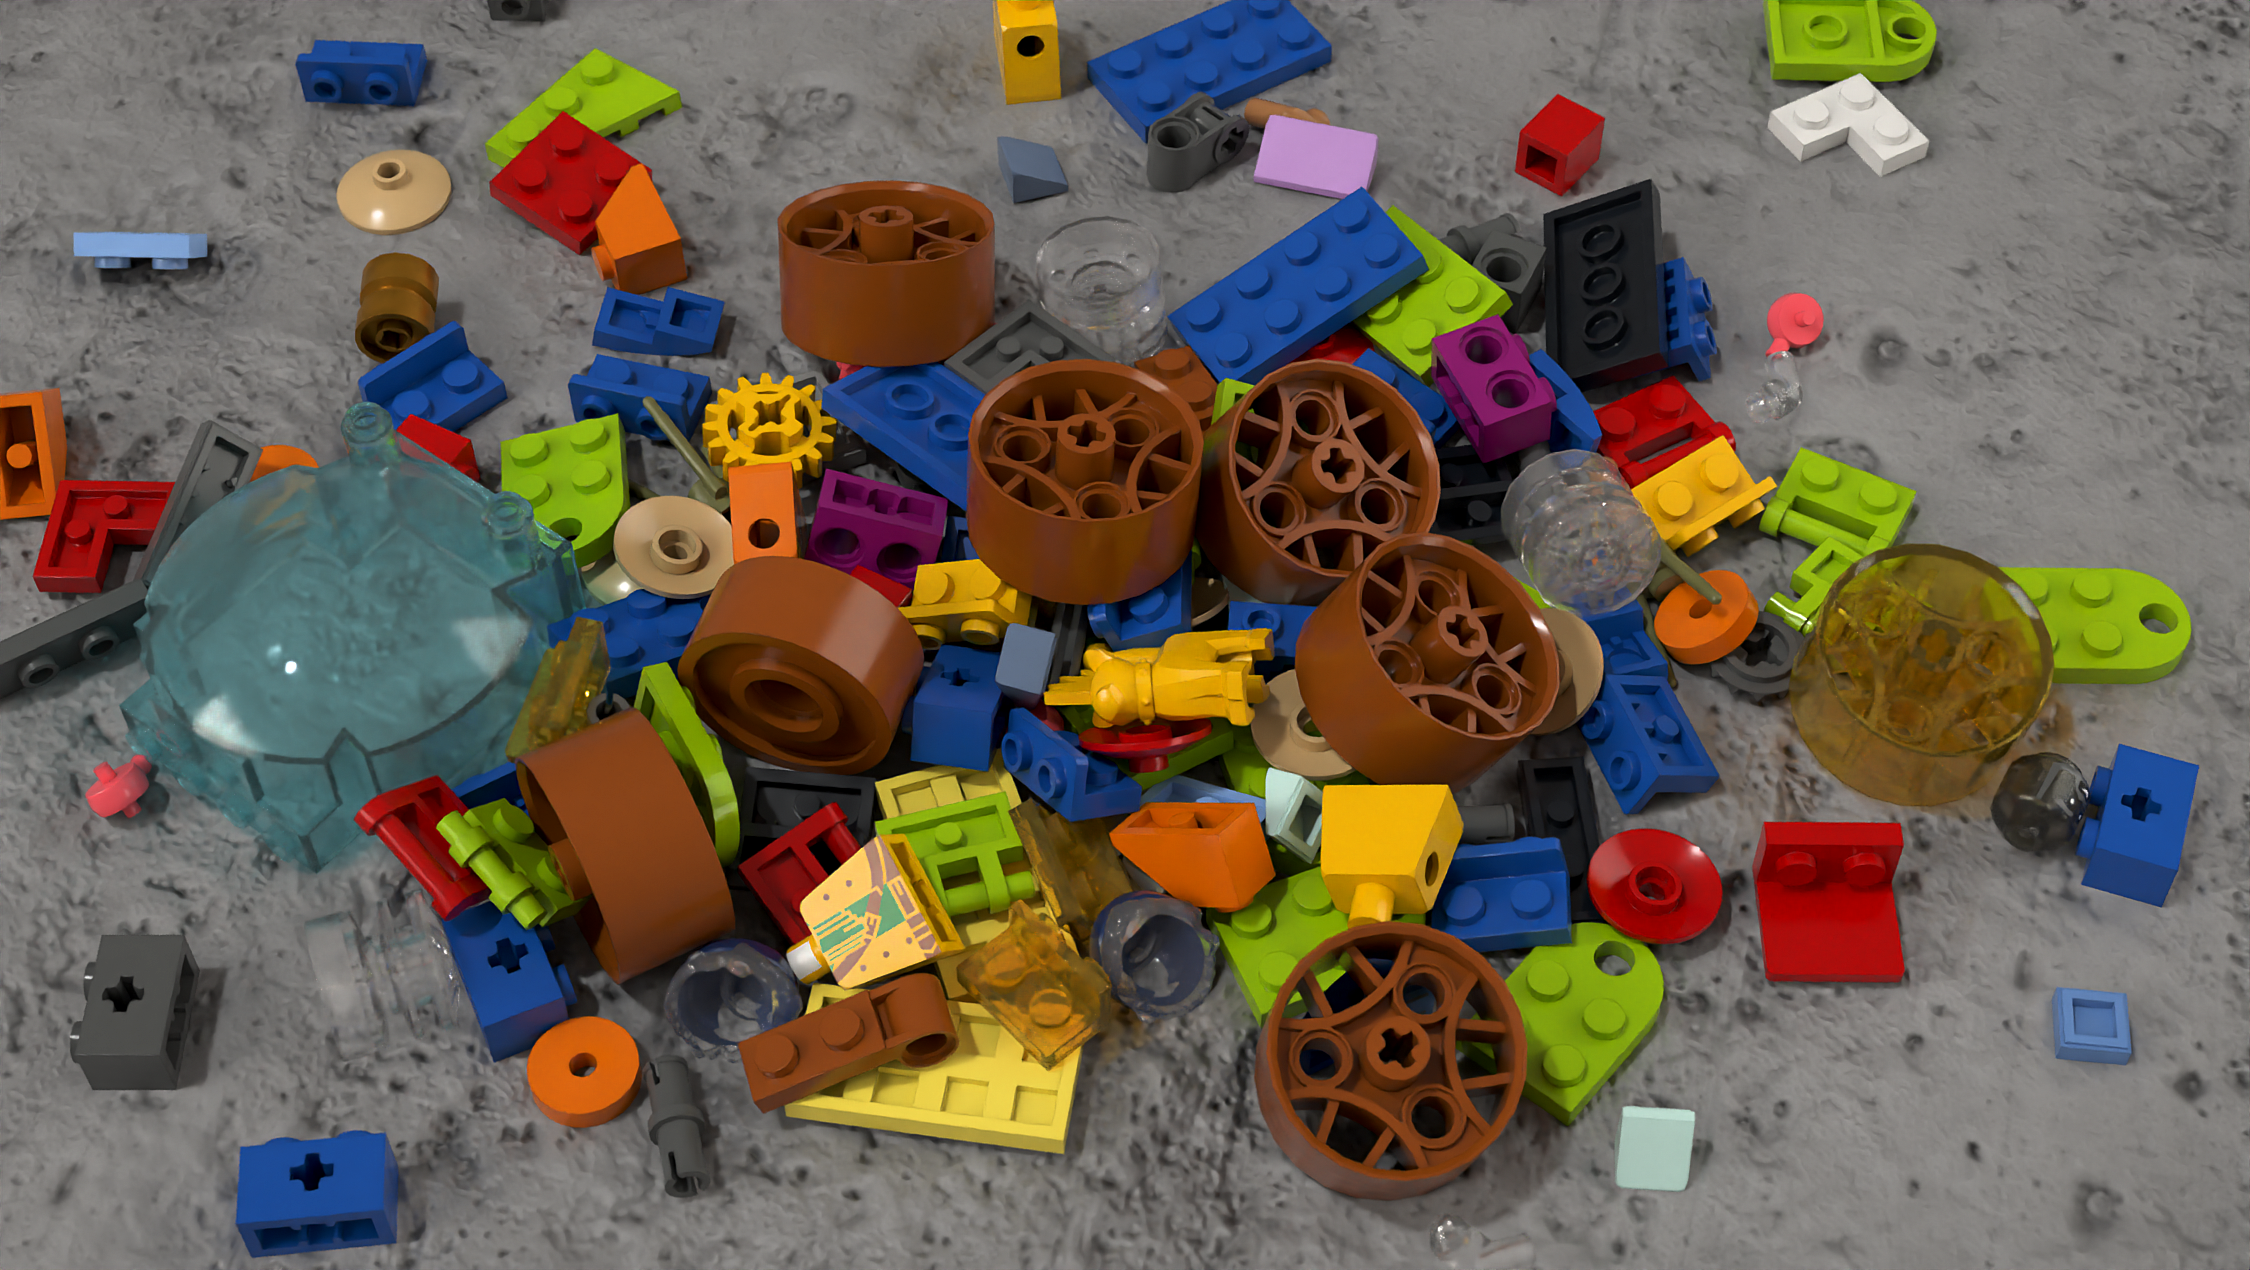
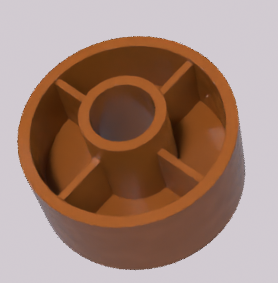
[678,556,924,775]

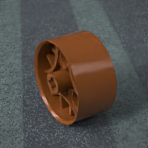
[778,180,995,367]
[966,359,1204,605]
[1195,359,1441,607]
[1295,532,1560,794]
[515,707,735,985]
[1254,921,1528,1201]

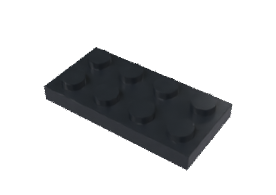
[1543,179,1669,393]

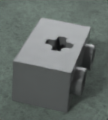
[70,935,200,1090]

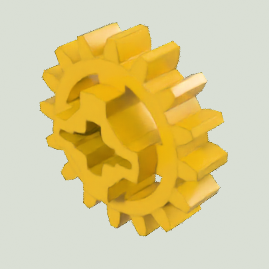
[702,372,837,489]

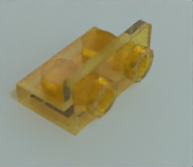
[505,617,611,763]
[1008,798,1139,946]
[956,899,1112,1071]

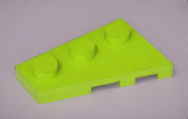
[485,48,682,168]

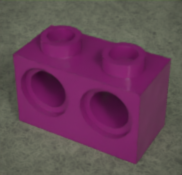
[1431,314,1557,464]
[804,469,948,591]

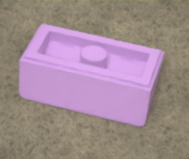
[1254,115,1379,199]

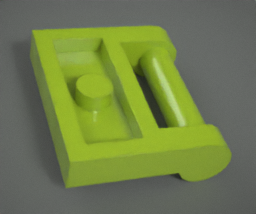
[1759,447,1917,568]

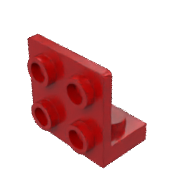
[1752,822,1905,983]

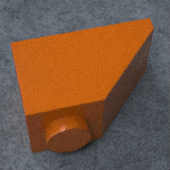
[591,163,687,295]
[0,388,68,520]
[1109,802,1276,913]

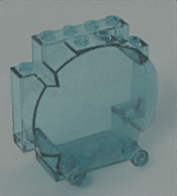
[119,402,586,874]

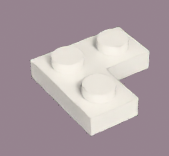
[1767,73,1929,177]

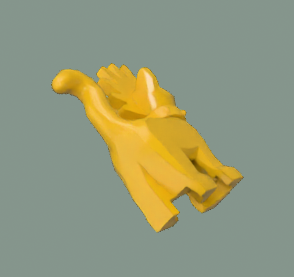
[1043,628,1275,728]

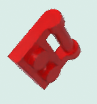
[1593,375,1736,490]
[354,775,492,922]
[738,802,862,981]

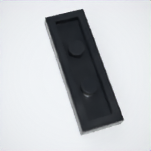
[1516,756,1610,925]

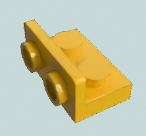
[1620,435,1777,557]
[898,559,1032,650]

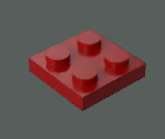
[489,111,652,255]

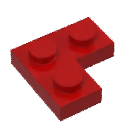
[32,480,175,593]

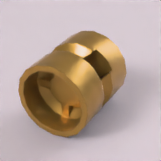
[355,252,439,363]

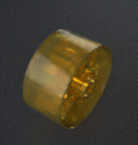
[1789,543,2054,806]

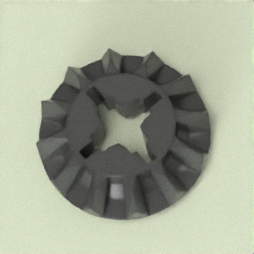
[1711,611,1810,702]

